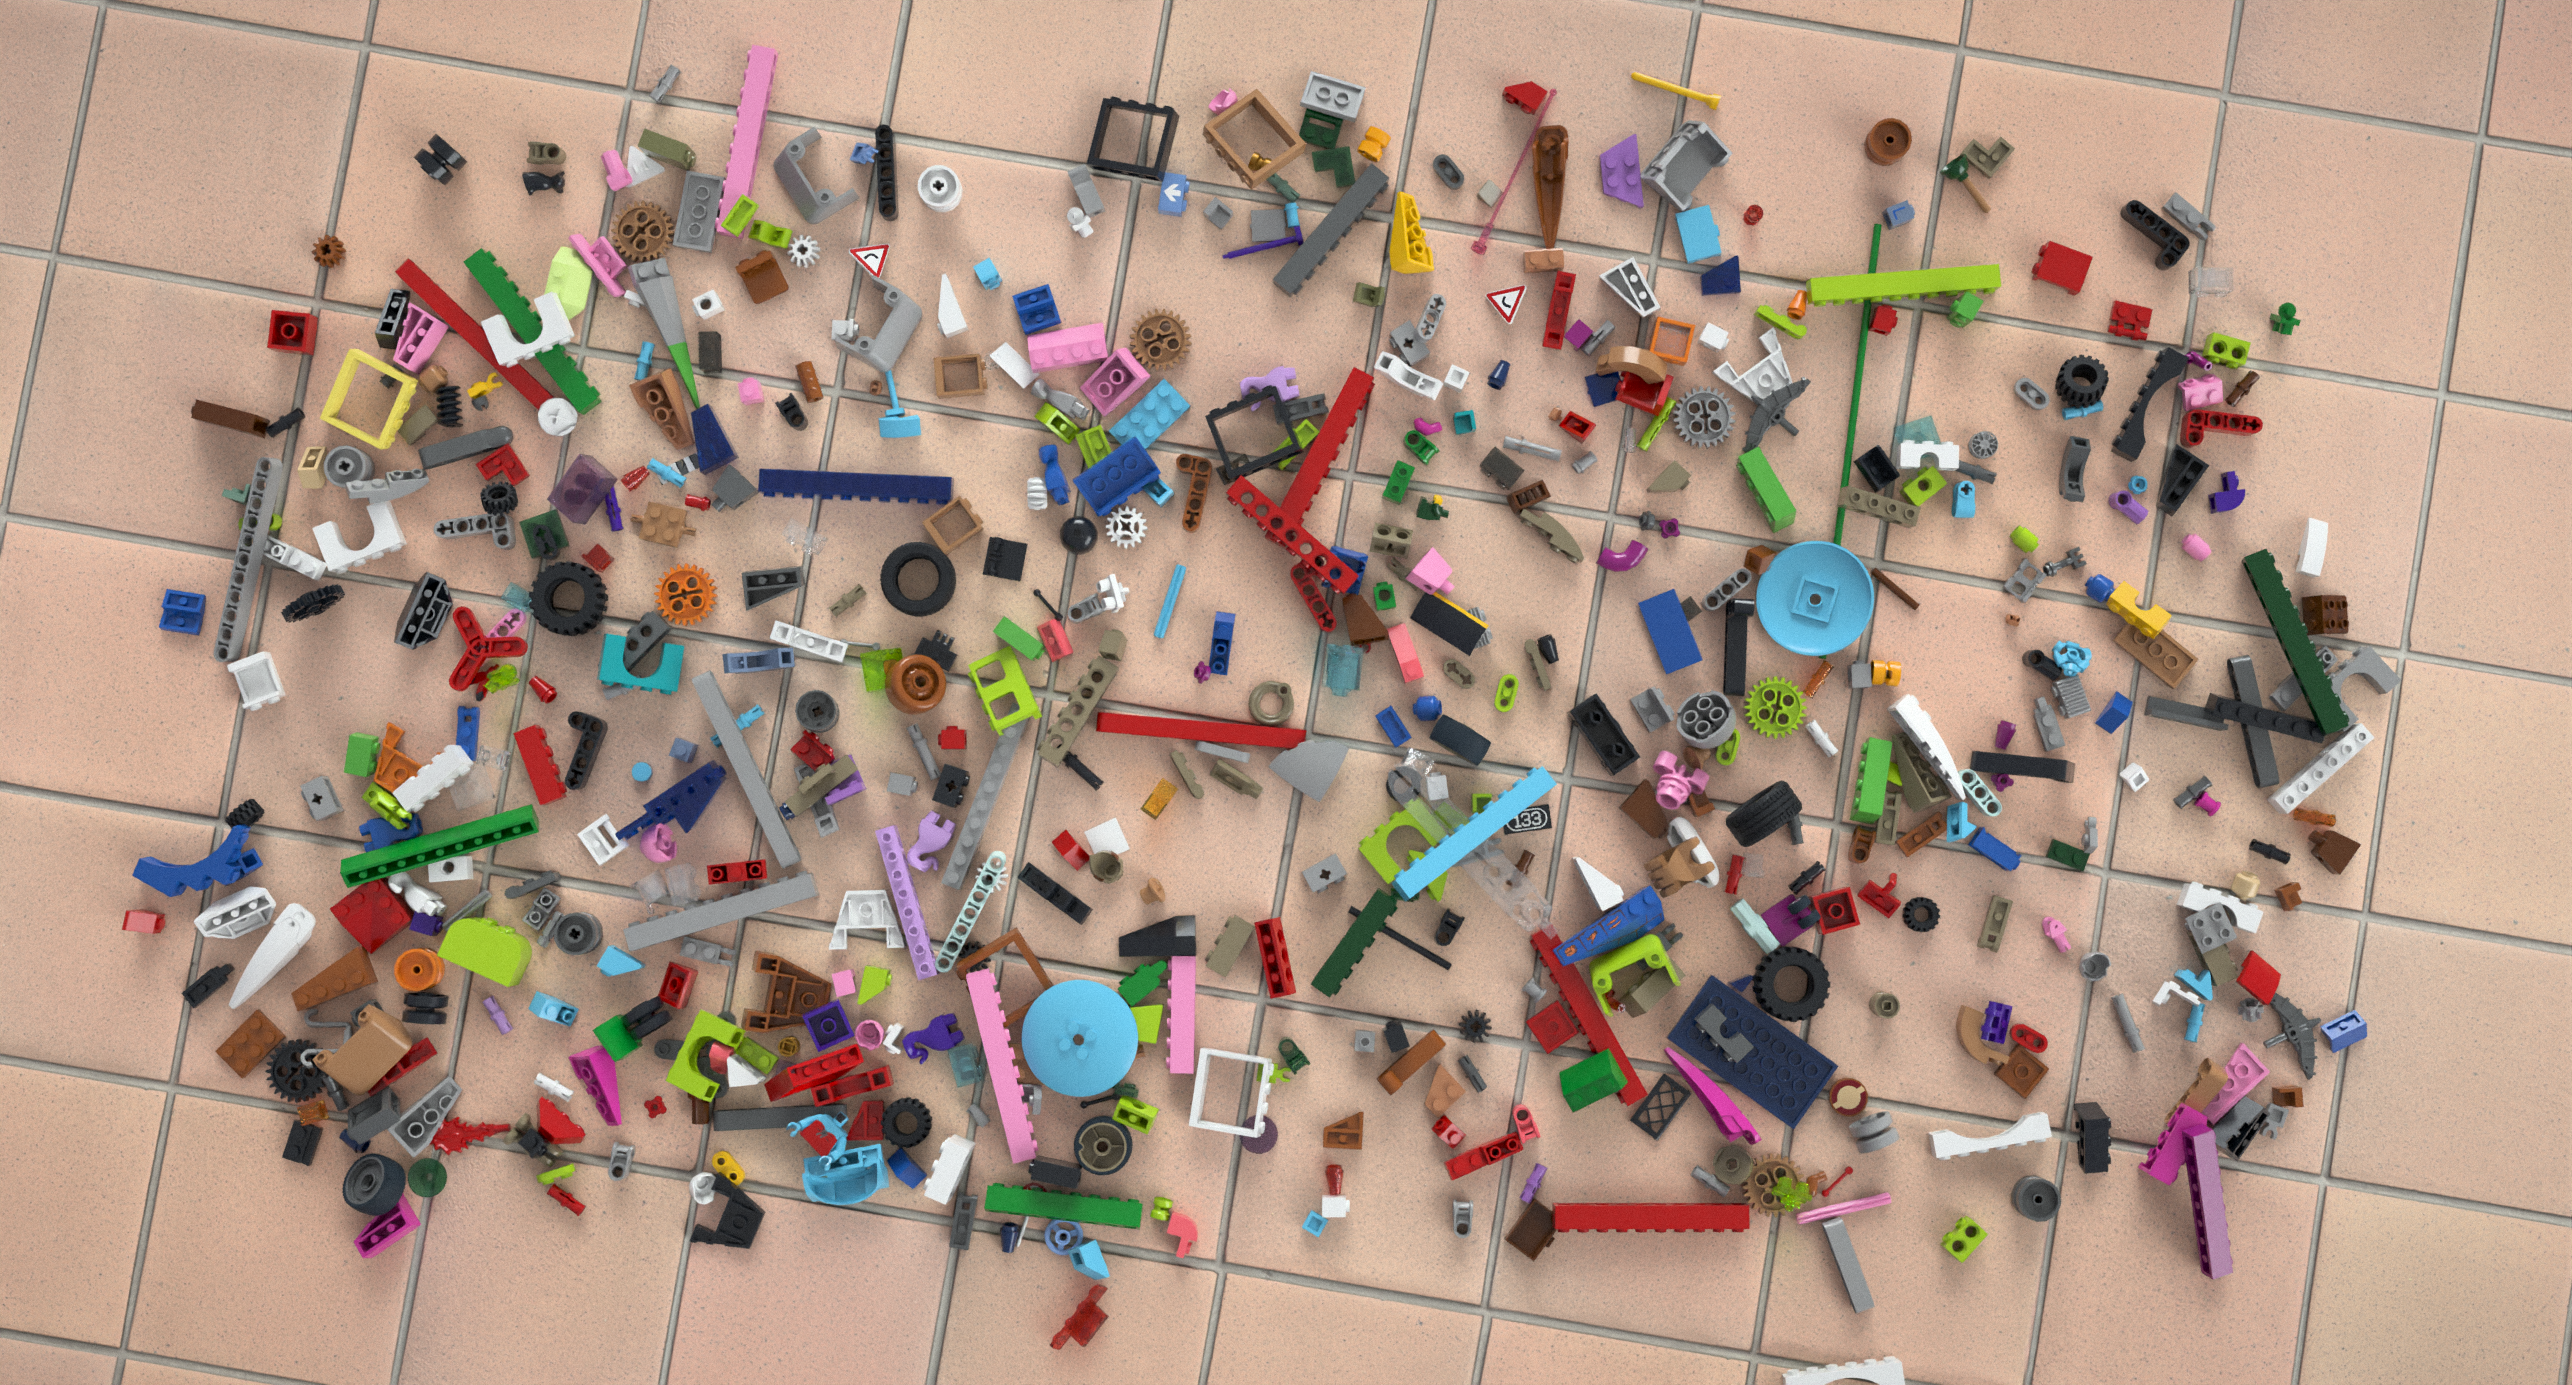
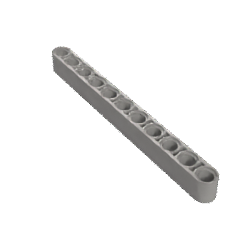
[213,457,283,662]
[692,670,802,869]

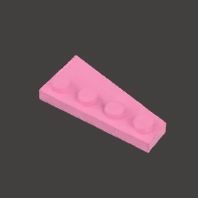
[2201,1043,2270,1125]

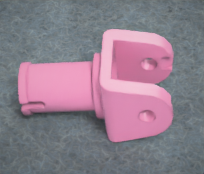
[2042,917,2071,953]

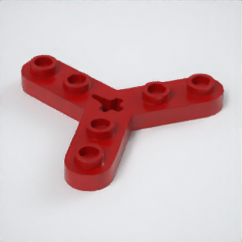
[449,606,528,692]

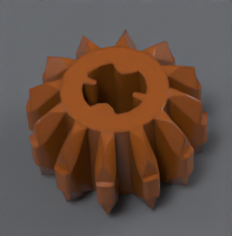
[311,235,347,268]

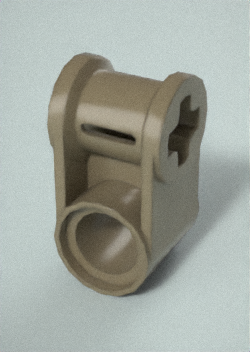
[527,142,566,165]

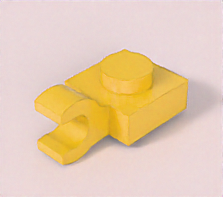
[467,372,503,399]

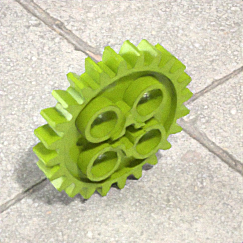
[1743,676,1807,739]

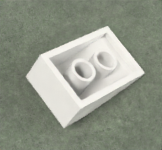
[1572,857,1624,911]

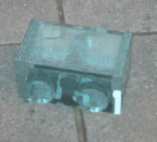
[947,1042,984,1088]

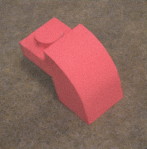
[1167,1211,1198,1258]

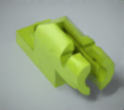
[361,782,412,829]

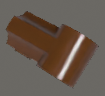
[687,1093,710,1125]

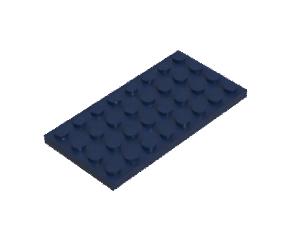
[1666,975,1838,1129]

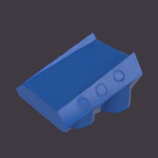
[1321,546,1368,595]

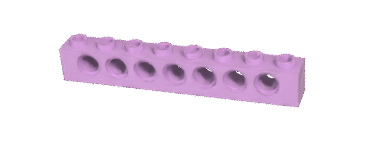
[875,825,940,980]

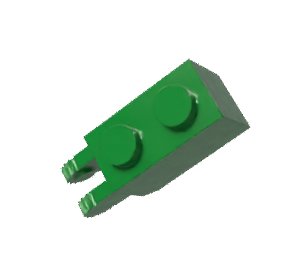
[1117,959,1168,1007]

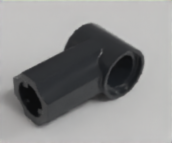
[2022,650,2062,681]

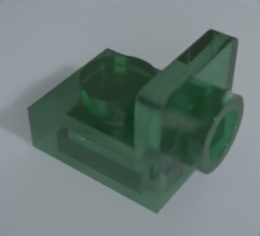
[1112,1079,1139,1098]

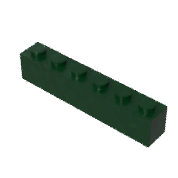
[1311,888,1398,998]

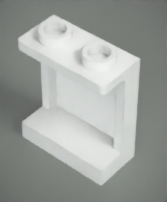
[227,651,286,711]

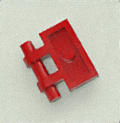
[2107,300,2153,341]

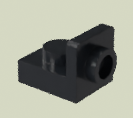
[518,1128,550,1158]

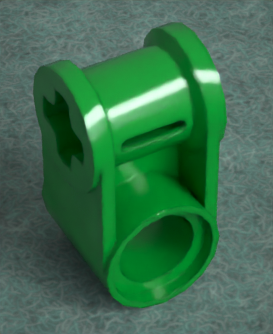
[1403,430,1440,466]

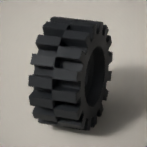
[480,481,518,516]
[225,799,265,828]
[1902,897,1941,932]

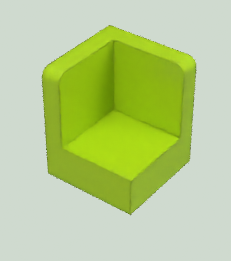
[1471,794,1492,813]

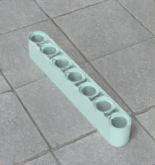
[935,851,1006,973]

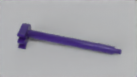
[1222,225,1304,259]

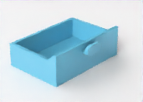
[1675,205,1722,264]

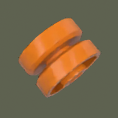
[394,948,445,991]

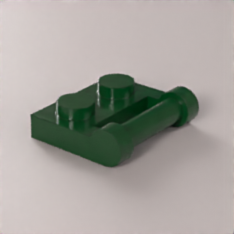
[1299,108,1344,151]

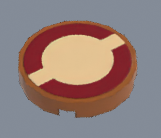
[1828,1078,1868,1117]

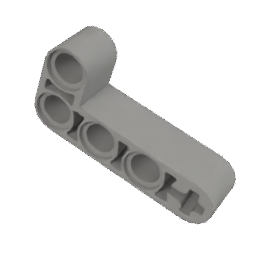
[434,513,516,550]

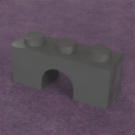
[1694,1003,1754,1063]

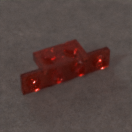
[1050,1284,1109,1350]

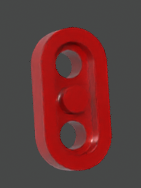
[2009,1023,2048,1053]

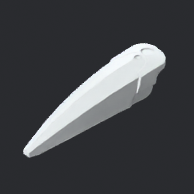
[229,903,316,1009]

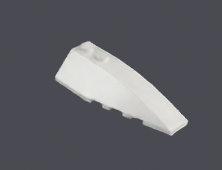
[1887,694,1966,800]

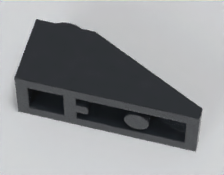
[375,289,410,350]

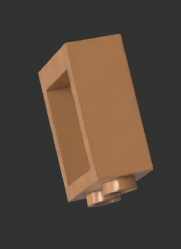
[933,354,988,399]
[922,496,984,555]

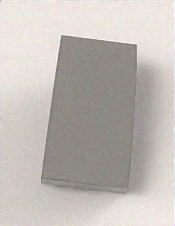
[522,887,561,932]

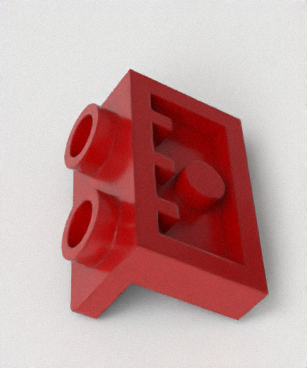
[790,730,835,773]

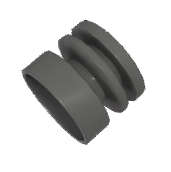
[795,690,840,733]

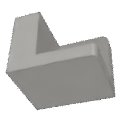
[1203,197,1233,229]

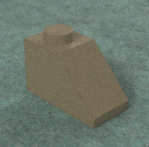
[1646,460,1691,493]

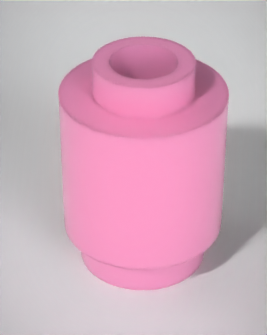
[2181,534,2212,562]

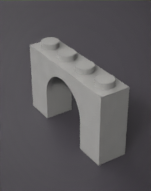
[2328,646,2402,733]

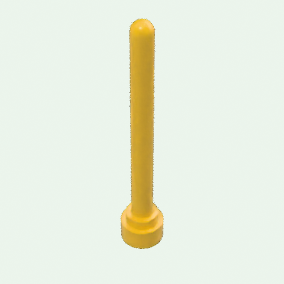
[1631,72,1721,110]

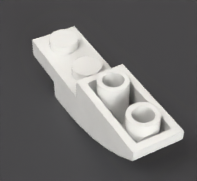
[263,535,327,581]

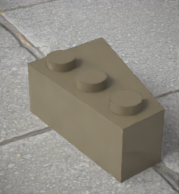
[1617,958,1686,1018]

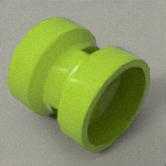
[1150,1196,1173,1221]

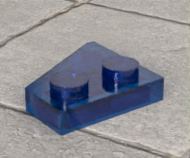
[1700,255,1741,296]

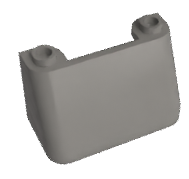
[1640,120,1733,211]

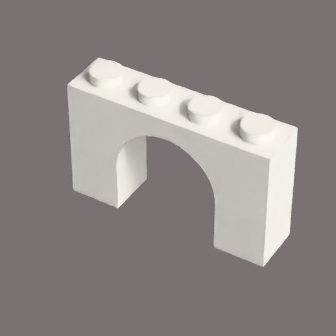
[481,292,575,368]
[312,501,407,574]

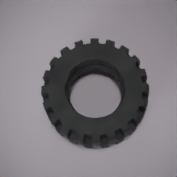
[529,561,608,636]
[1752,947,1830,1022]

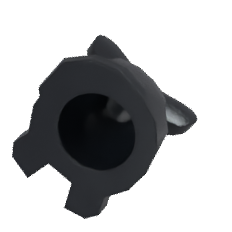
[522,171,565,196]

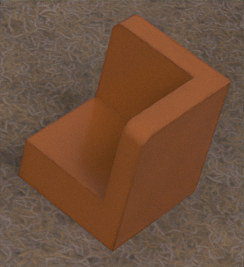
[1744,545,1777,575]
[1687,791,1715,817]
[2274,882,2302,911]
[2272,1086,2304,1108]

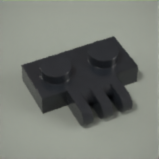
[914,630,958,672]

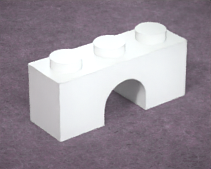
[1896,440,1959,471]

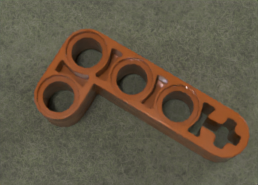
[1176,454,1212,533]
[1377,1029,1446,1095]

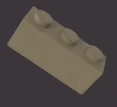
[1205,915,1255,977]
[2187,930,2238,986]

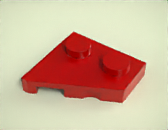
[846,1100,884,1141]

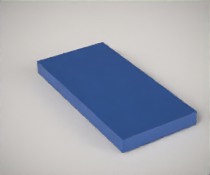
[1638,589,1703,675]

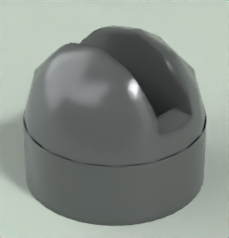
[471,395,489,411]

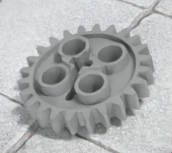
[1673,386,1736,449]

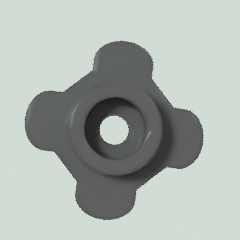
[1639,511,1655,531]

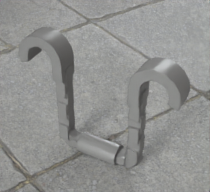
[301,1009,352,1068]

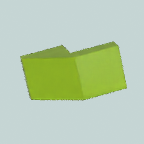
[748,220,793,249]

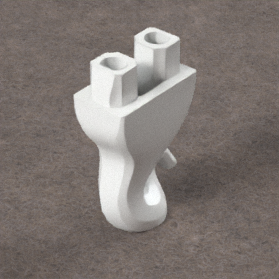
[388,872,447,916]

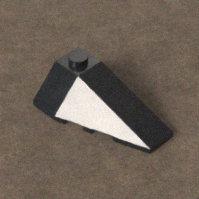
[1119,915,1197,957]

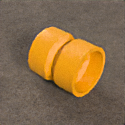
[1357,126,1391,162]
[1870,660,1901,687]

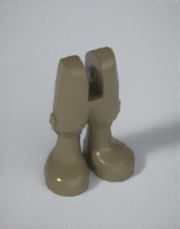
[502,1113,564,1167]

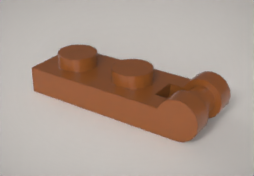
[1895,811,1947,857]

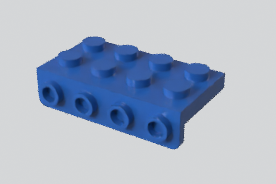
[1073,436,1161,517]

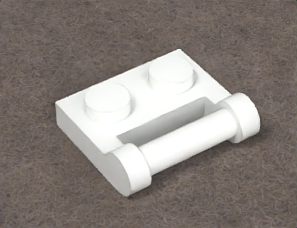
[577,814,629,866]

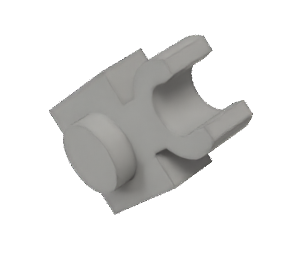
[2081,817,2098,854]
[2260,1102,2289,1140]

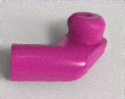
[1414,418,1442,436]

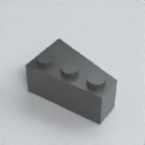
[742,566,805,611]

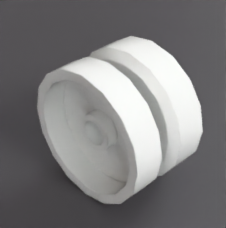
[918,165,963,213]

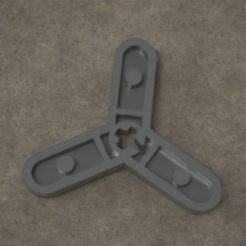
[654,1011,736,1098]

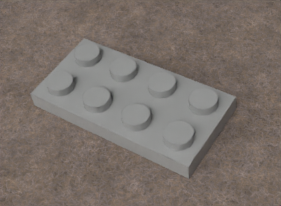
[673,171,726,253]

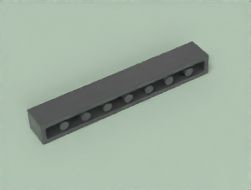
[1273,163,1389,297]

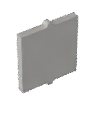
[1250,209,1287,242]

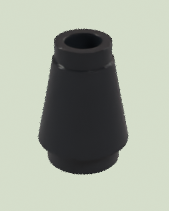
[1537,634,1559,664]

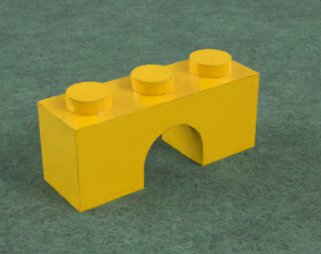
[2106,581,2172,639]

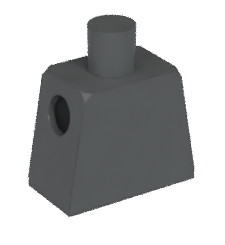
[711,464,760,512]

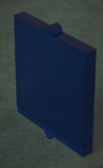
[1584,372,1622,407]

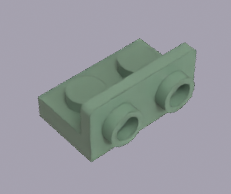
[222,484,262,506]

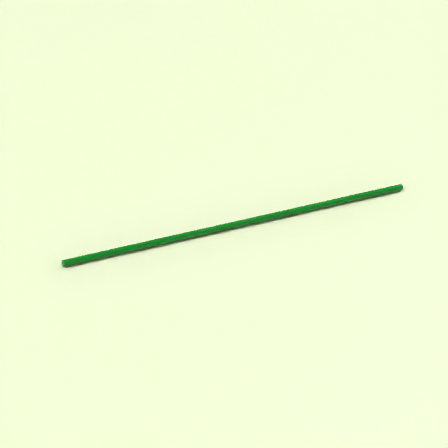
[1818,224,1882,659]

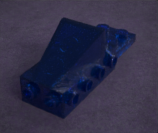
[615,760,727,840]

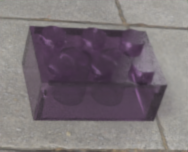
[547,454,618,525]

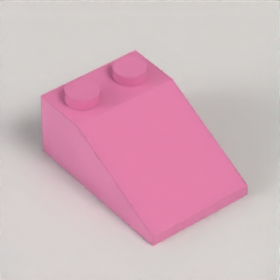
[1080,348,1151,417]

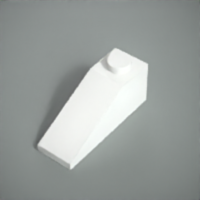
[937,273,969,338]

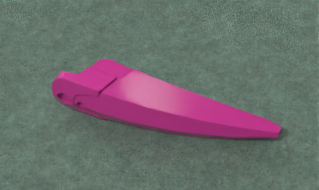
[1664,1047,1762,1145]

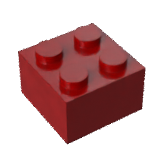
[267,310,318,356]
[1808,887,1860,935]

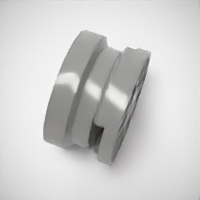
[1968,431,1998,459]

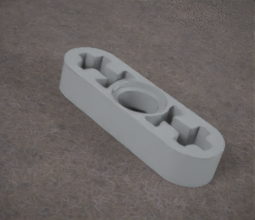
[1414,294,1446,343]
[1194,740,1251,763]

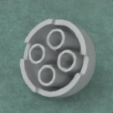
[1676,690,1736,749]

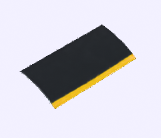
[1410,592,1489,656]

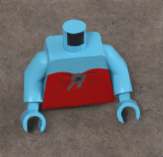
[786,1111,849,1170]

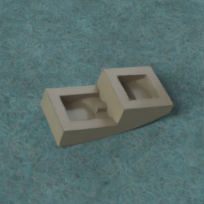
[398,405,439,446]

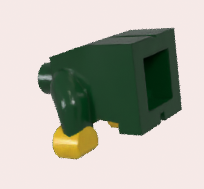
[1416,494,1449,520]

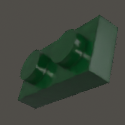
[2045,839,2090,871]

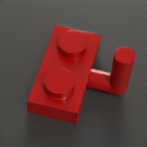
[1857,873,1901,918]

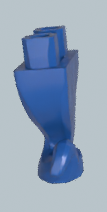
[1038,445,1071,505]
[359,813,423,852]

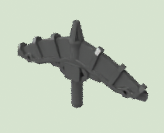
[1742,377,1811,453]
[2263,993,2321,1080]

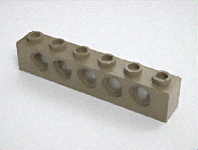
[1037,656,1119,768]

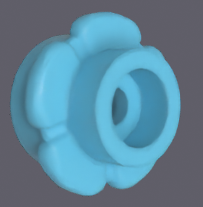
[2128,475,2148,494]

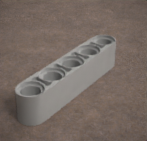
[1822,1217,1875,1314]

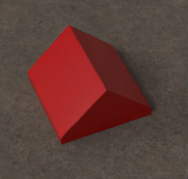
[658,962,698,1009]

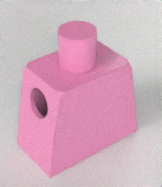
[1405,547,1455,595]

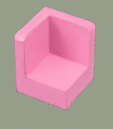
[832,969,856,997]

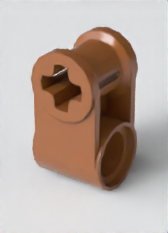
[1848,825,1876,864]

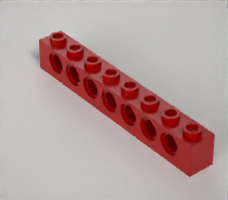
[1226,475,1359,595]

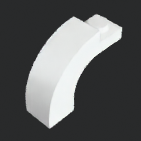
[1374,351,1444,400]

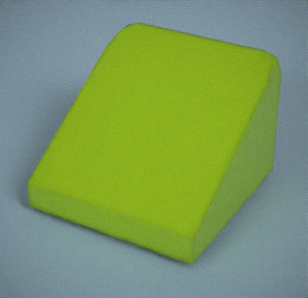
[1887,761,1902,787]

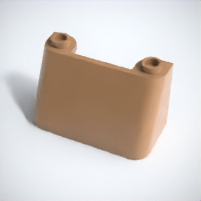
[313,1004,412,1096]

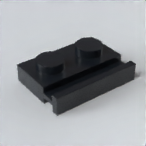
[282,1120,323,1166]

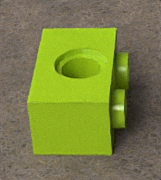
[1899,466,1948,507]
[1112,1094,1159,1135]

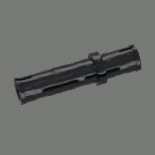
[1057,744,1104,791]

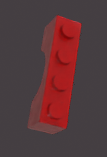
[810,1065,894,1107]

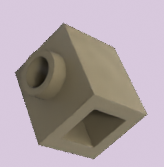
[1098,629,1128,661]

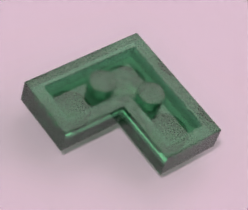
[1312,146,1355,188]

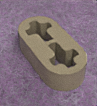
[1443,659,1475,689]

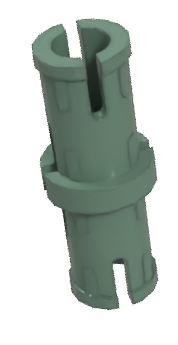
[1266,173,1300,203]

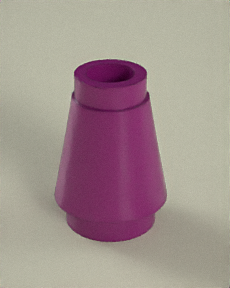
[1995,720,2016,750]

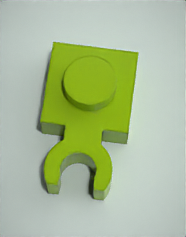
[1256,1063,1291,1084]

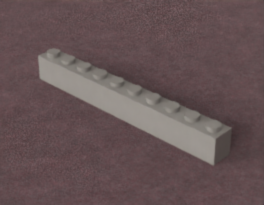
[941,703,1030,890]
[623,870,819,951]

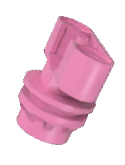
[1653,751,1709,810]

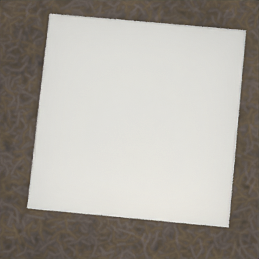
[1084,818,1130,855]

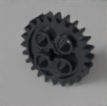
[281,584,345,623]
[265,1039,326,1103]

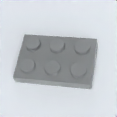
[1300,71,1366,123]

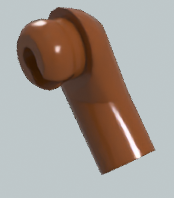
[1804,1171,1828,1198]

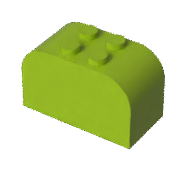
[437,917,532,987]

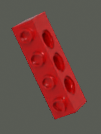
[1254,917,1296,999]

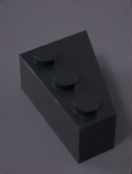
[2156,444,2210,517]
[2074,1102,2111,1174]

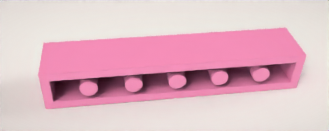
[1166,955,1196,1074]

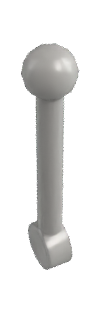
[840,639,880,650]

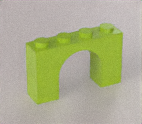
[1358,799,1448,884]
[666,1009,746,1102]

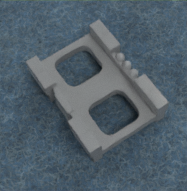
[2002,558,2047,603]

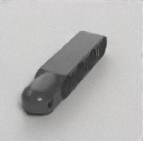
[418,426,513,469]

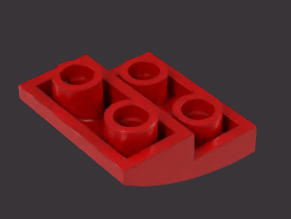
[2236,950,2281,1005]

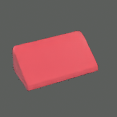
[1037,619,1073,662]

